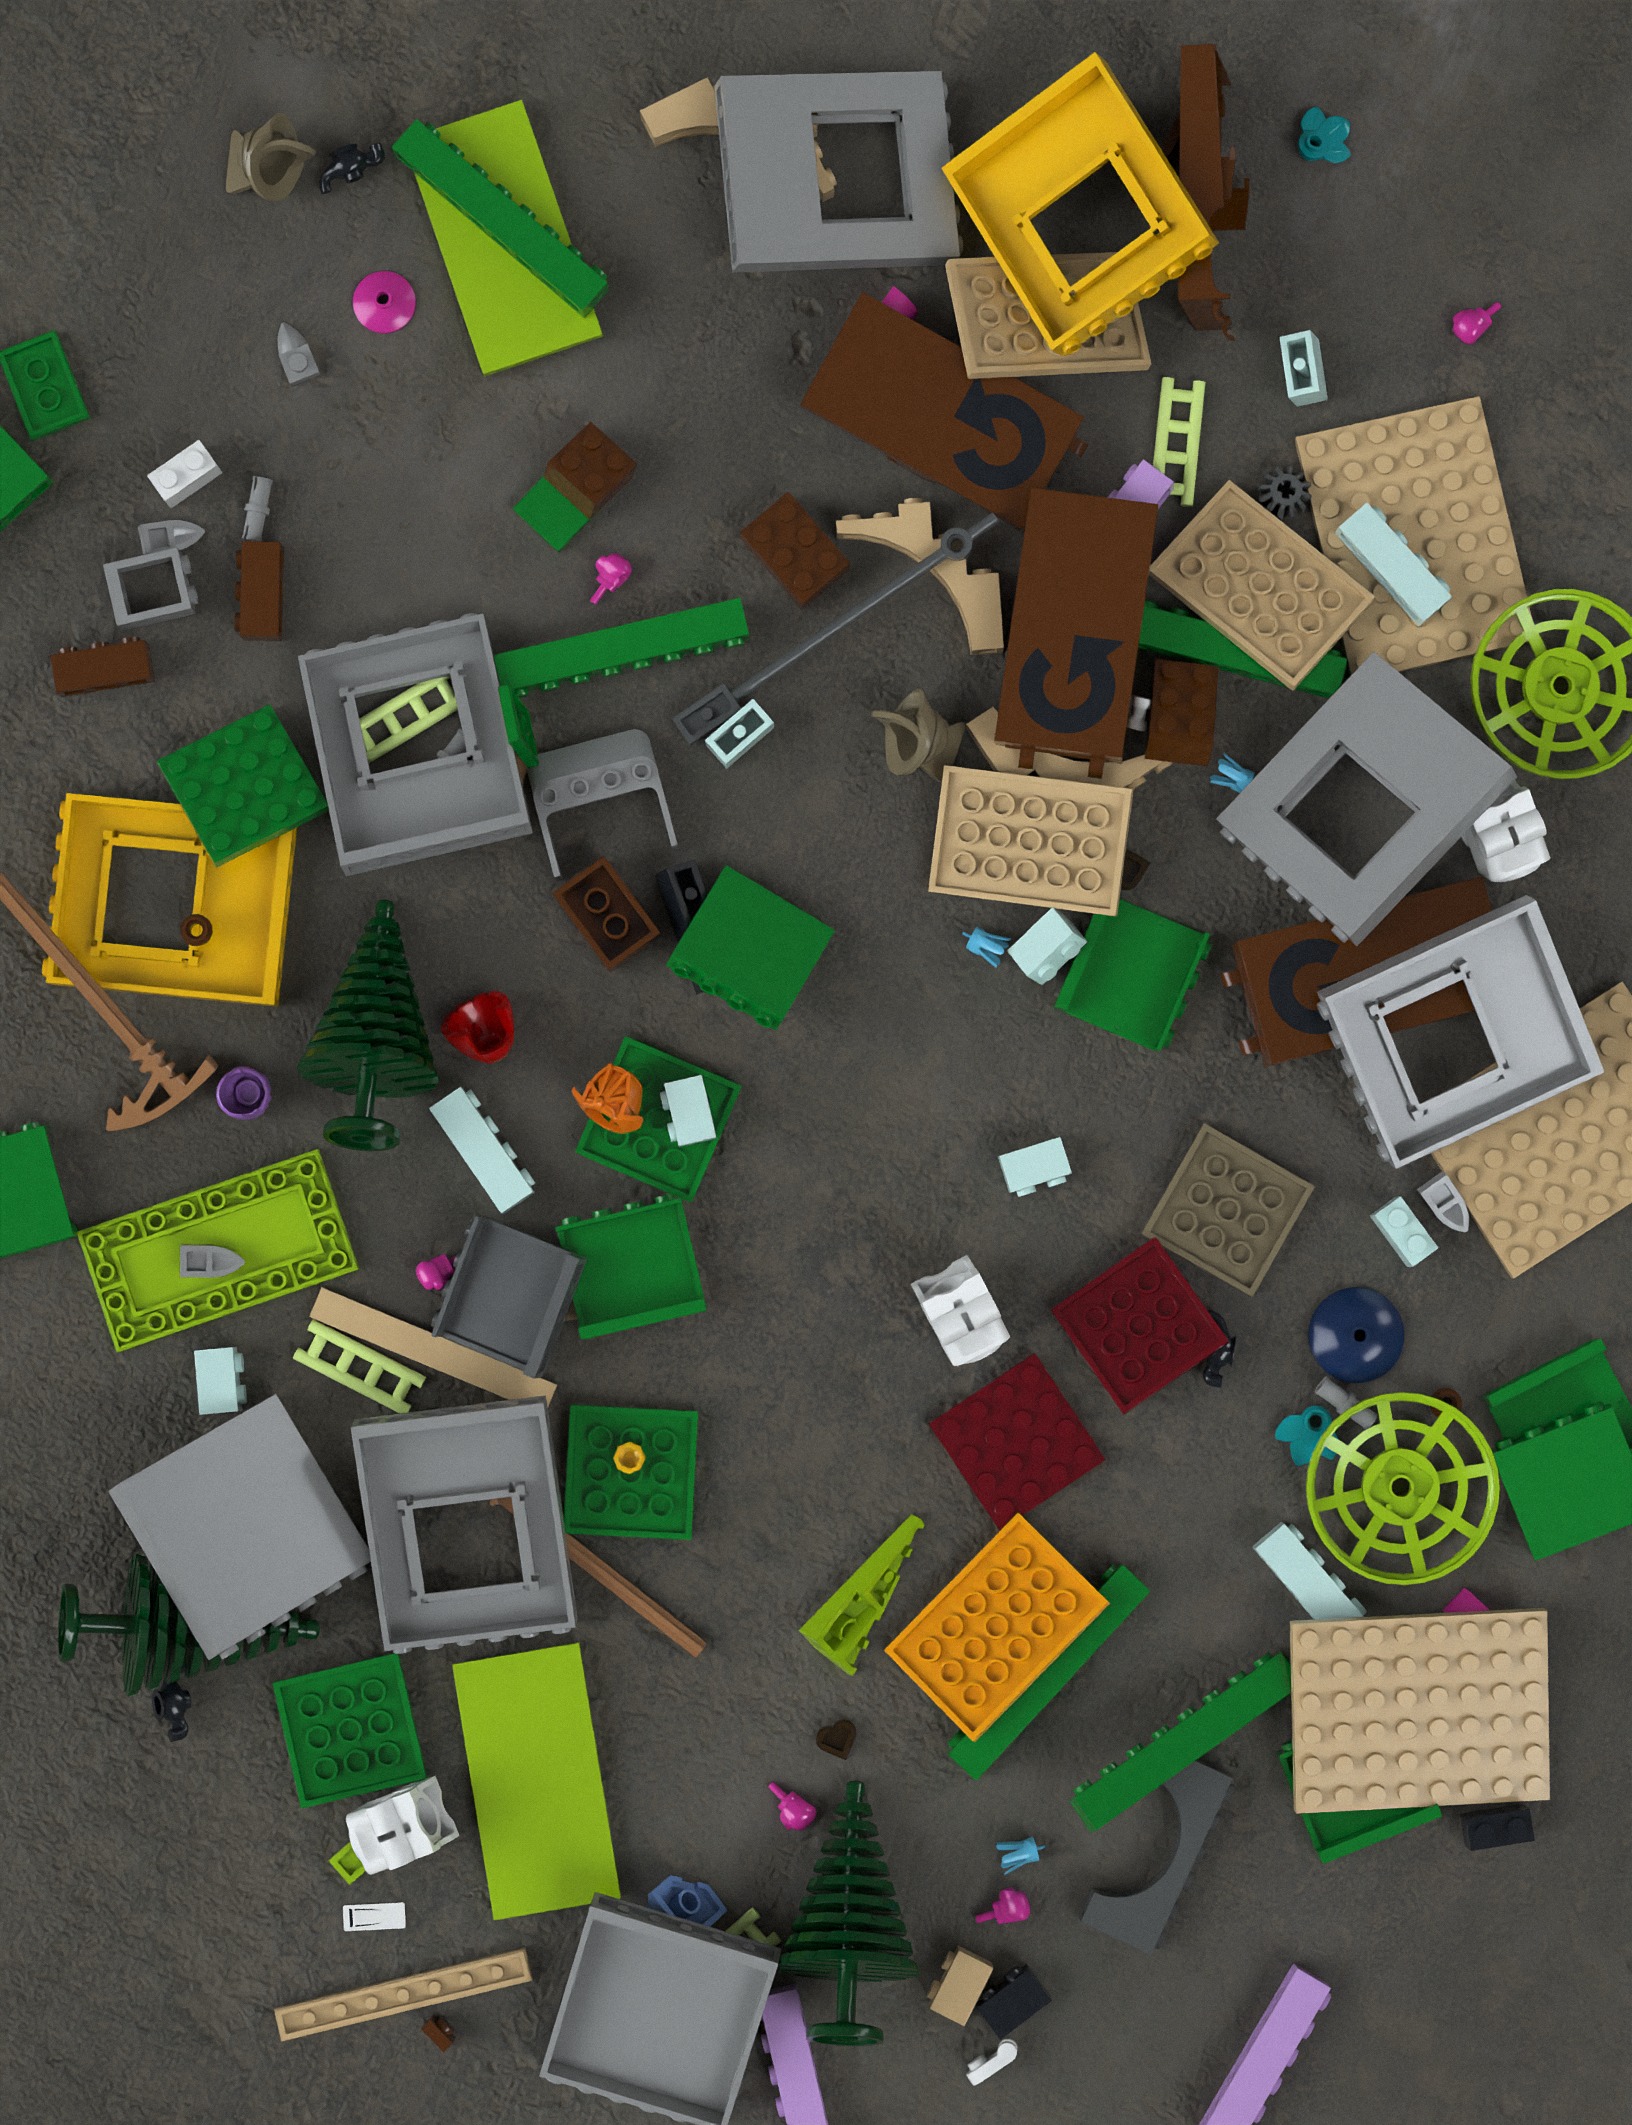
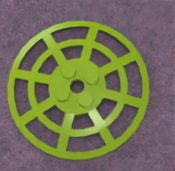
[1470,589,1632,779]
[1306,1392,1500,1585]

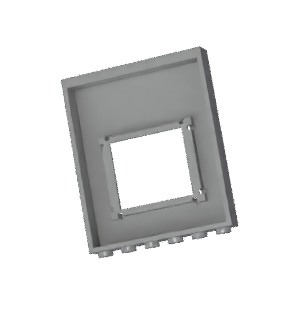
[714,71,963,273]
[298,613,533,876]
[1216,652,1517,946]
[1317,895,1604,1169]
[351,1395,578,1654]

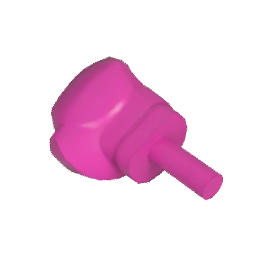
[1452,302,1501,345]
[590,553,632,605]
[416,1254,456,1291]
[768,1781,817,1831]
[975,1887,1031,1925]

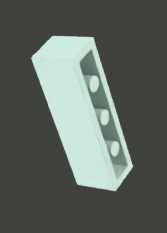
[1335,503,1452,627]
[429,1087,535,1214]
[1252,1522,1367,1619]

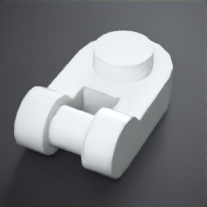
[1127,694,1152,731]
[966,2038,1018,2086]

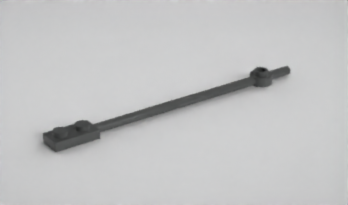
[672,512,1000,746]

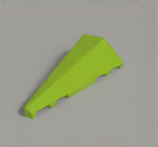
[799,1514,925,1676]

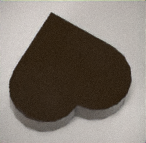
[1121,849,1150,891]
[816,1719,856,1760]

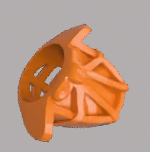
[571,1063,644,1134]

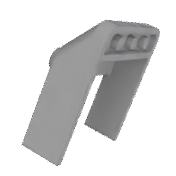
[527,729,679,881]

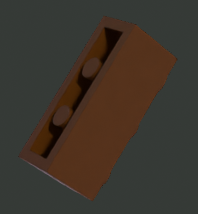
[235,541,284,641]
[50,637,155,697]

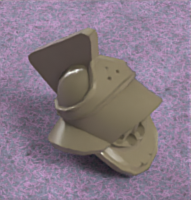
[225,113,316,202]
[871,688,965,782]

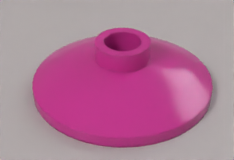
[353,271,416,334]

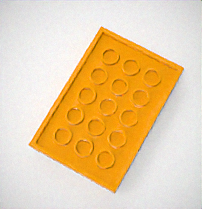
[884,1513,1110,1742]

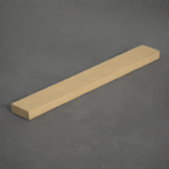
[309,1287,557,1407]
[274,1947,533,2041]

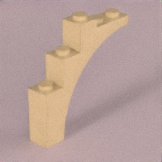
[640,77,837,202]
[836,498,1004,655]
[965,707,1173,790]

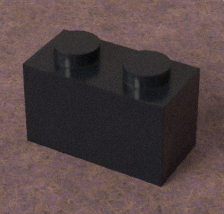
[1460,1804,1535,1851]
[976,1964,1052,2040]

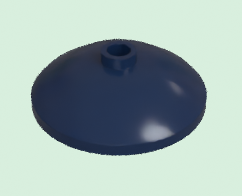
[1308,1287,1404,1383]

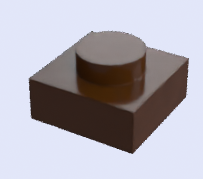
[421,2014,456,2053]

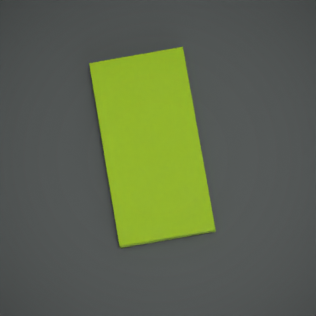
[415,100,603,377]
[77,1149,360,1353]
[452,1642,621,1920]

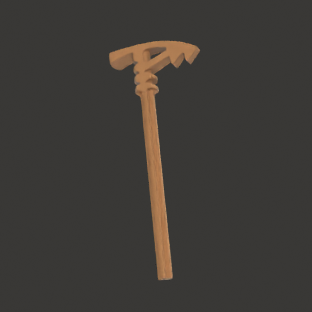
[0,871,219,1131]
[489,1489,707,1658]

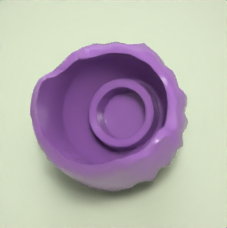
[216,1066,272,1121]

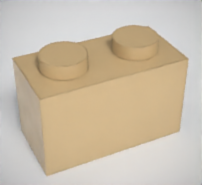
[926,1945,993,2026]

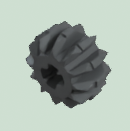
[1258,465,1312,520]

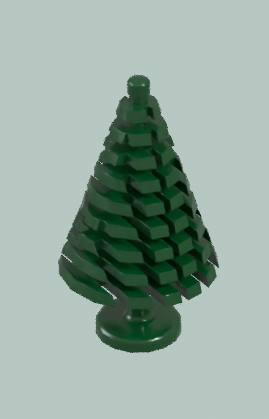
[297,900,438,1151]
[58,1553,320,1697]
[777,1780,919,2046]

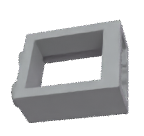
[103,547,199,631]

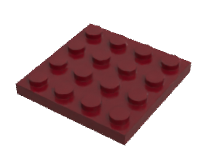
[1051,1237,1229,1415]
[928,1353,1106,1531]

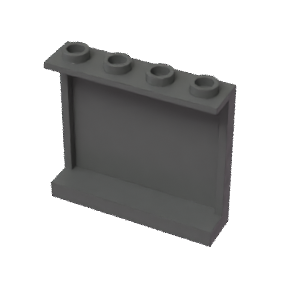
[431,1216,588,1379]

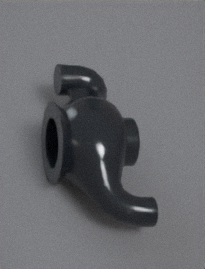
[319,143,385,195]
[1203,1310,1236,1388]
[152,1666,191,1742]

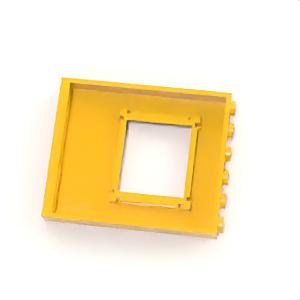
[941,52,1219,357]
[42,793,297,1007]

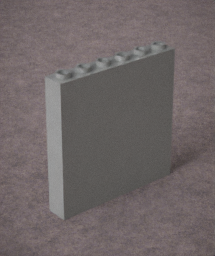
[108,1394,371,1660]
[539,1892,781,2125]

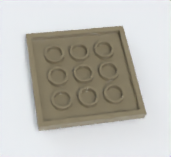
[1141,1123,1315,1297]

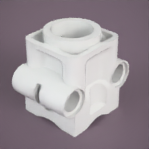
[1461,780,1550,882]
[911,1255,1010,1366]
[346,1776,459,1875]

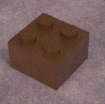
[544,422,637,519]

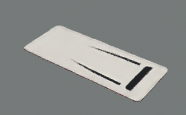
[343,1902,406,1931]

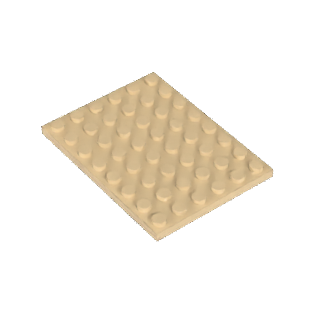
[1294,396,1533,676]
[1431,981,1632,1279]
[1290,1608,1550,1814]

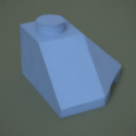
[648,1875,728,1927]

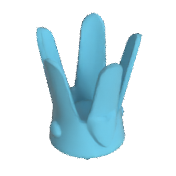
[1210,753,1255,793]
[962,926,1011,968]
[996,1836,1046,1875]

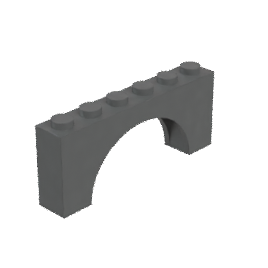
[1079,1759,1234,1955]

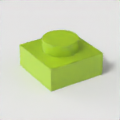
[329,1842,366,1885]

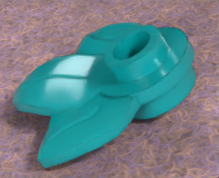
[1297,107,1351,164]
[1275,1405,1338,1466]

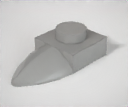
[277,322,320,386]
[138,520,205,555]
[1417,1171,1469,1232]
[180,1244,245,1278]

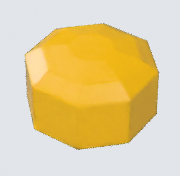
[613,1441,646,1474]

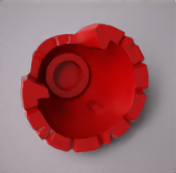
[441,991,515,1064]

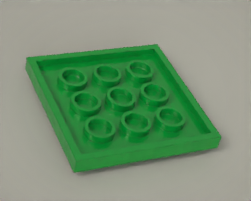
[157,704,329,868]
[574,1036,742,1203]
[564,1405,698,1540]
[272,1653,427,1809]

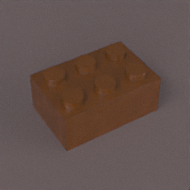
[740,492,850,610]
[1145,659,1219,766]
[552,856,661,973]

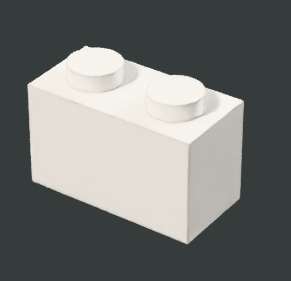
[147,440,222,508]

